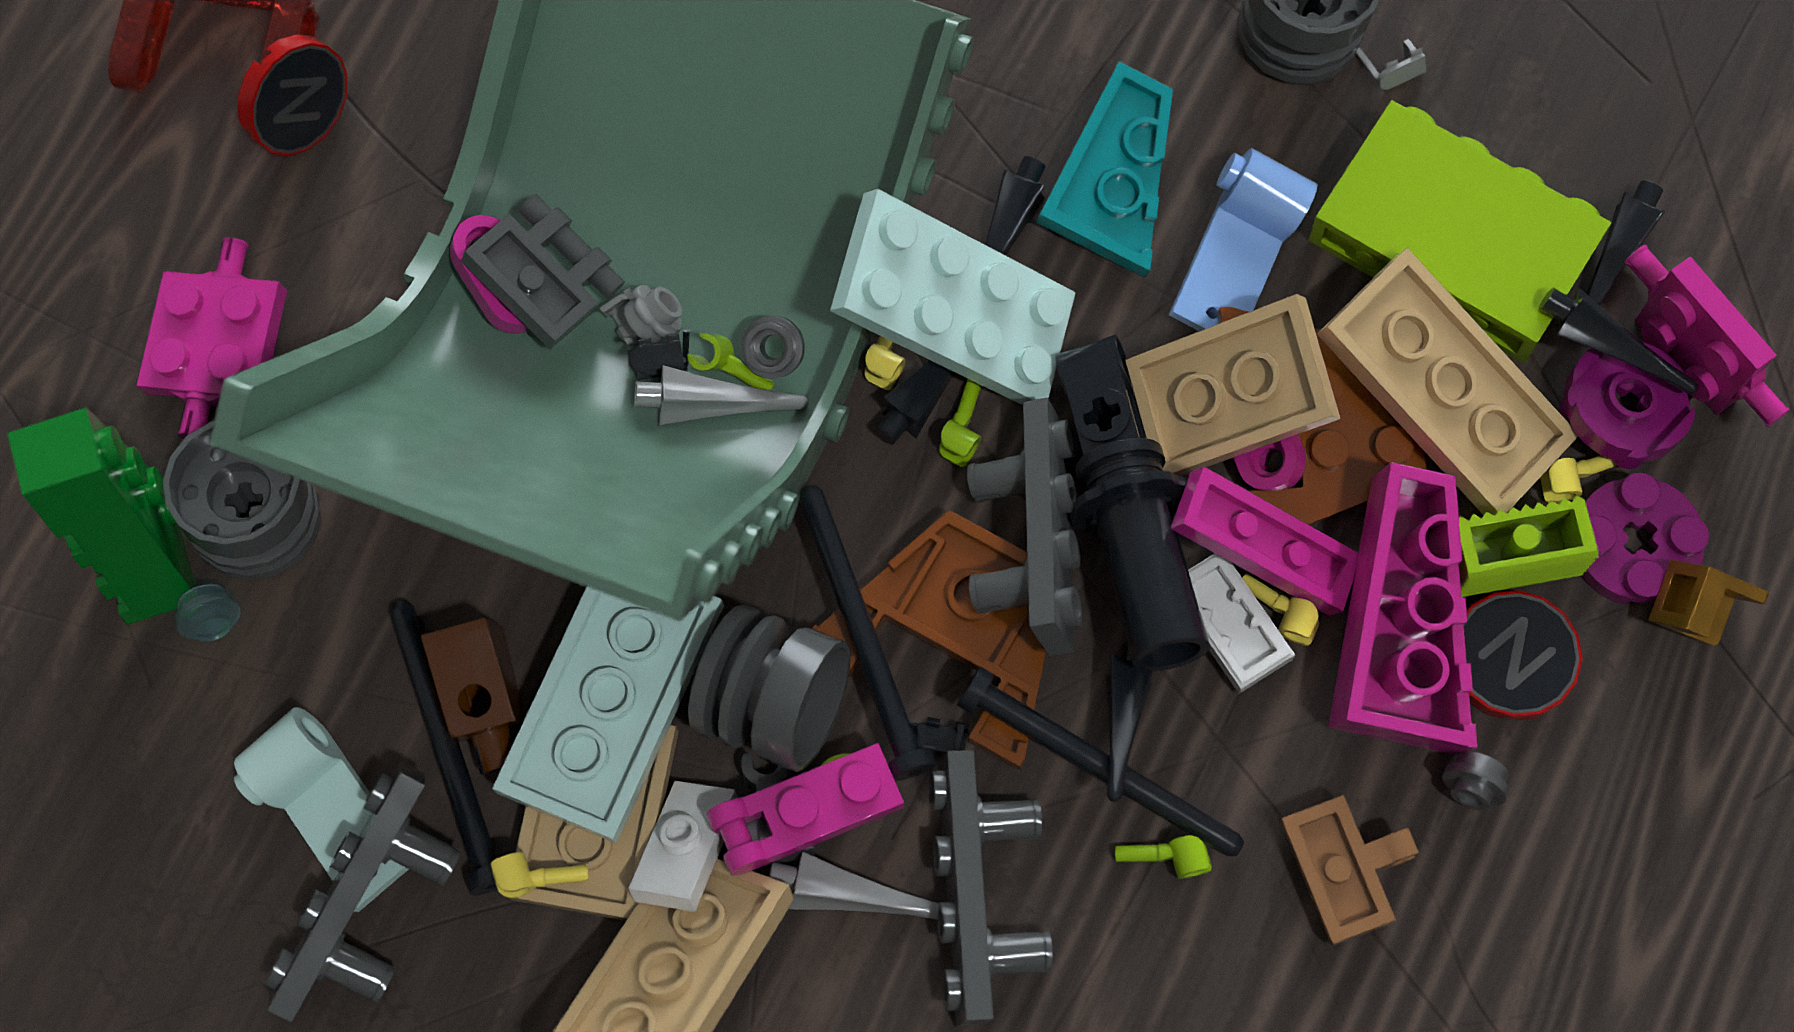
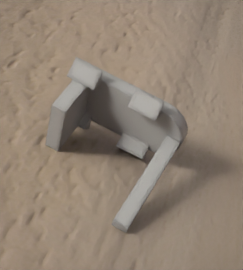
[1356,39,1426,90]
[600,288,642,345]

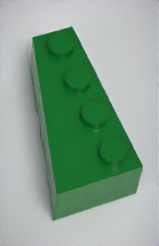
[7,407,200,625]

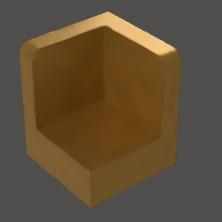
[1648,559,1770,646]

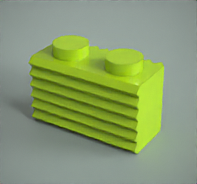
[1459,495,1598,597]

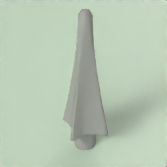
[634,365,808,426]
[769,851,939,919]

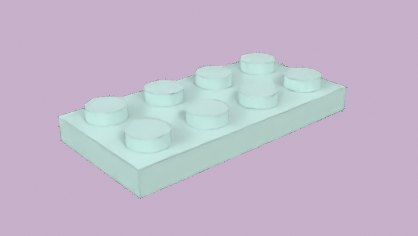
[830,189,1076,405]
[492,587,724,844]

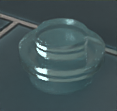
[175,584,241,642]

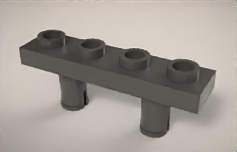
[967,397,1082,656]
[928,750,1053,1027]
[263,762,460,1022]

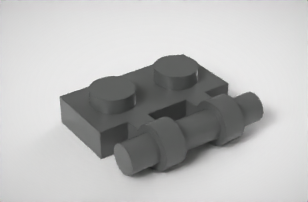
[461,194,625,350]

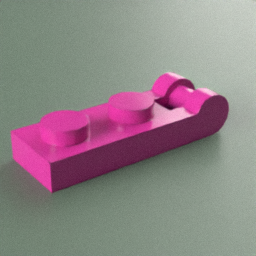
[706,743,904,876]

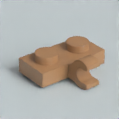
[1280,795,1419,947]

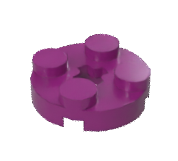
[1559,342,1695,469]
[1582,472,1709,605]

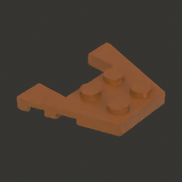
[1217,307,1426,527]
[811,510,1046,771]

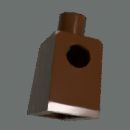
[421,617,526,775]

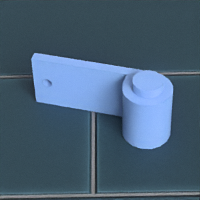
[1169,148,1317,331]

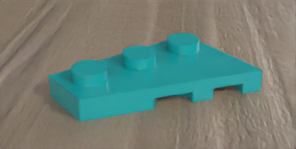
[1036,61,1173,278]

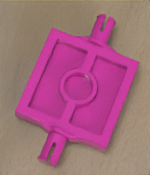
[136,237,287,439]
[1624,245,1790,428]

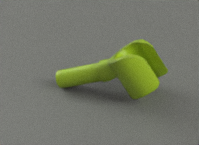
[687,333,776,391]
[939,379,982,468]
[1115,835,1212,879]

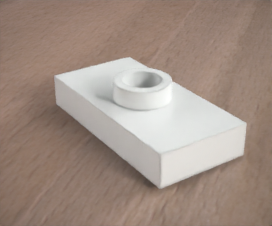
[1188,553,1295,694]
[628,781,738,912]

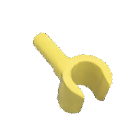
[864,336,906,391]
[1540,455,1617,503]
[1242,573,1319,646]
[491,852,589,899]

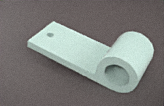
[234,707,409,912]

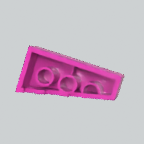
[1328,462,1477,755]

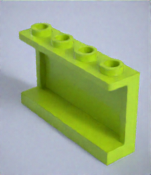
[1308,100,1612,364]

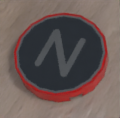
[238,34,348,156]
[1464,590,1583,721]

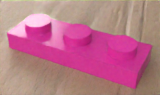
[1171,466,1358,616]

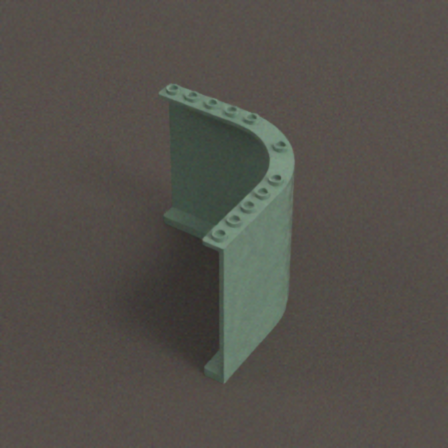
[210,0,974,622]

